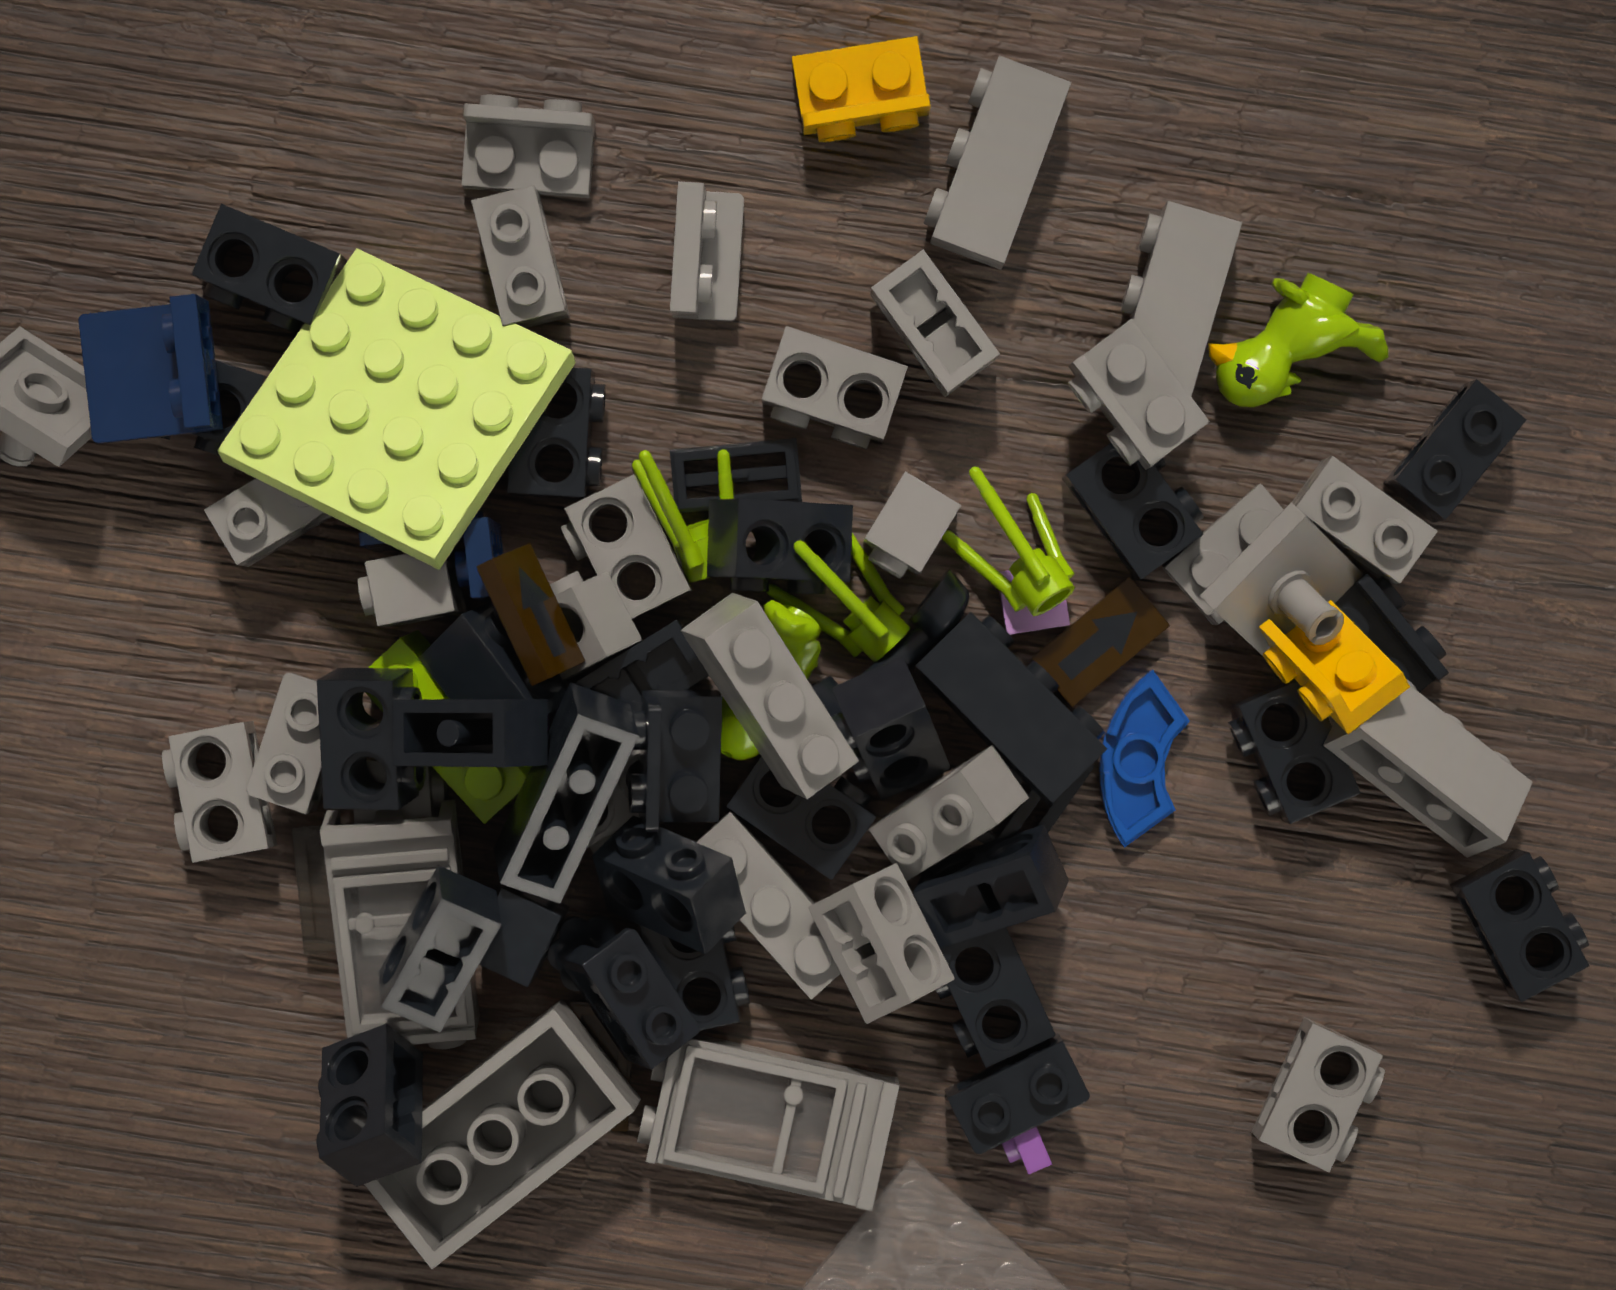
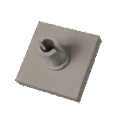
[0,326,92,467]
[1200,502,1363,656]

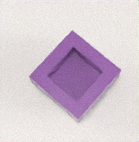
[1002,1127,1052,1174]

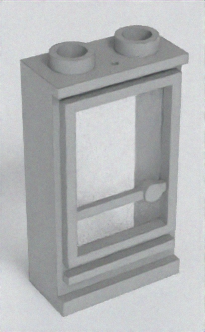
[320,800,480,1049]
[637,1034,900,1211]

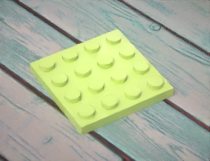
[217,248,576,570]

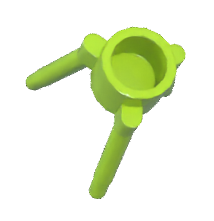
[632,449,734,583]
[942,466,1075,616]
[766,533,910,663]

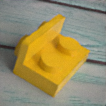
[792,36,931,142]
[1259,600,1410,734]

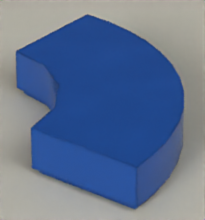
[1098,670,1190,847]

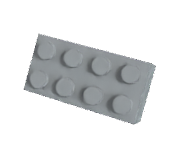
[364,999,641,1269]

